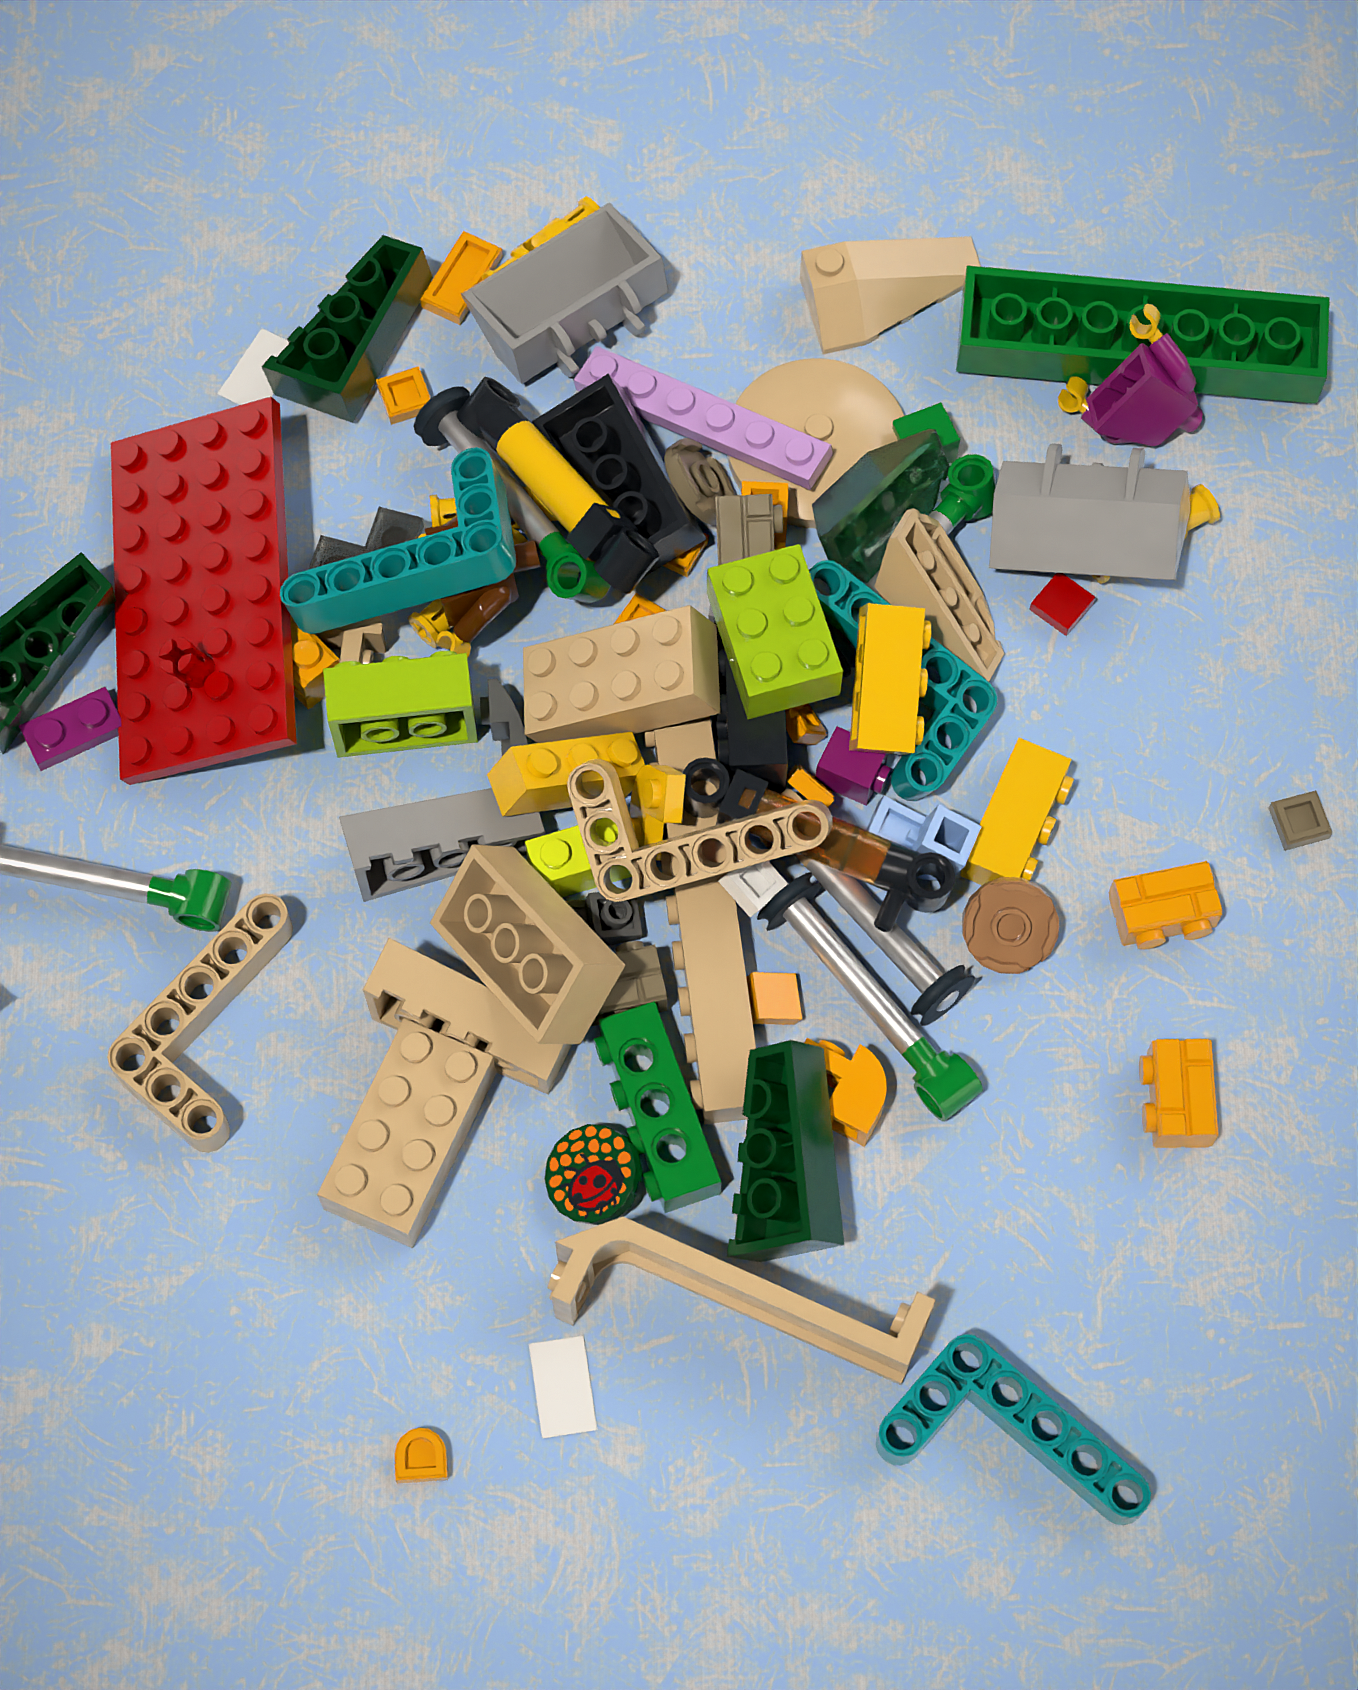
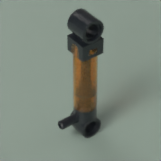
[683,757,955,932]

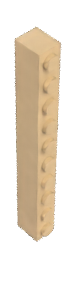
[644,716,756,1125]

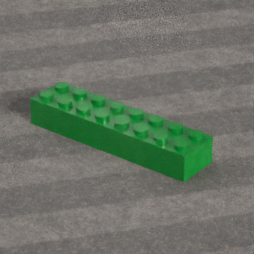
[956,265,1330,404]

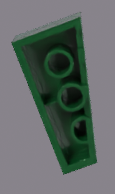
[261,235,433,423]
[727,1040,844,1262]

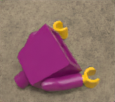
[1058,304,1203,446]

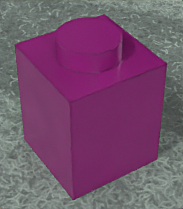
[815,726,892,806]

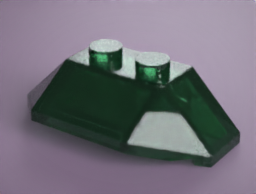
[812,429,950,583]

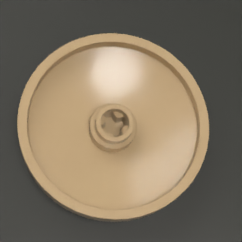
[727,358,905,529]

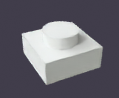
[718,861,788,918]

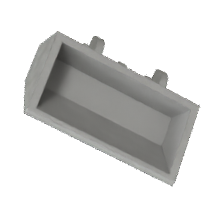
[461,203,668,384]
[989,443,1191,580]

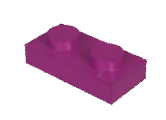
[19,686,121,771]

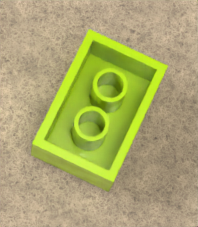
[707,544,843,719]
[323,650,478,758]

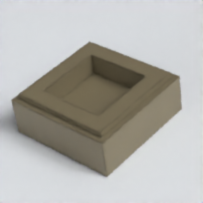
[1268,790,1332,851]

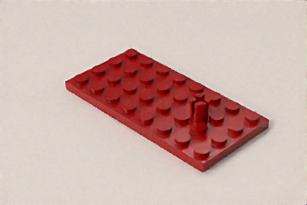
[110,396,297,785]

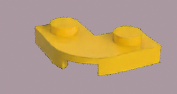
[629,765,686,861]

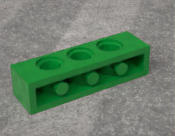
[593,1001,721,1213]

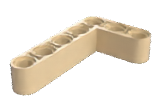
[567,759,833,902]
[107,893,293,1153]

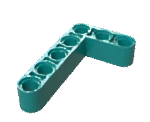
[280,447,516,634]
[809,560,997,801]
[876,1334,1151,1525]

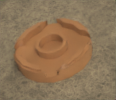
[962,877,1059,974]

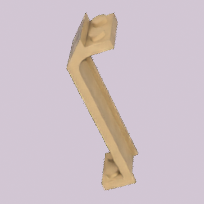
[547,1217,936,1385]

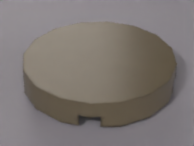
[664,438,734,526]

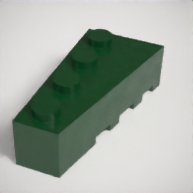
[0,552,116,754]

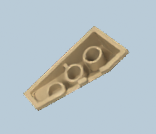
[800,236,981,354]

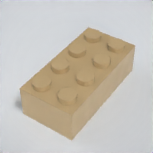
[523,605,720,743]
[430,844,625,1044]
[317,1018,497,1248]

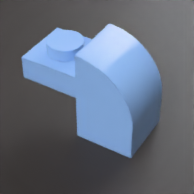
[861,796,982,881]

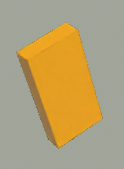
[420,231,503,325]

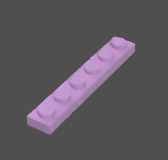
[573,346,833,490]

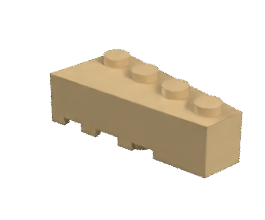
[363,938,572,1095]

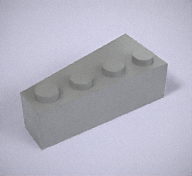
[339,788,545,902]

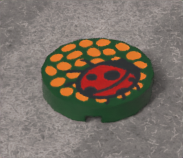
[544,1124,643,1225]

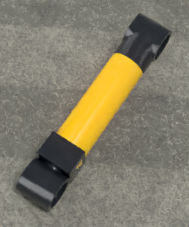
[456,377,660,594]

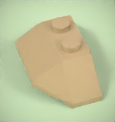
[875,508,1004,682]

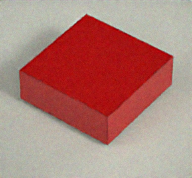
[1029,573,1096,636]

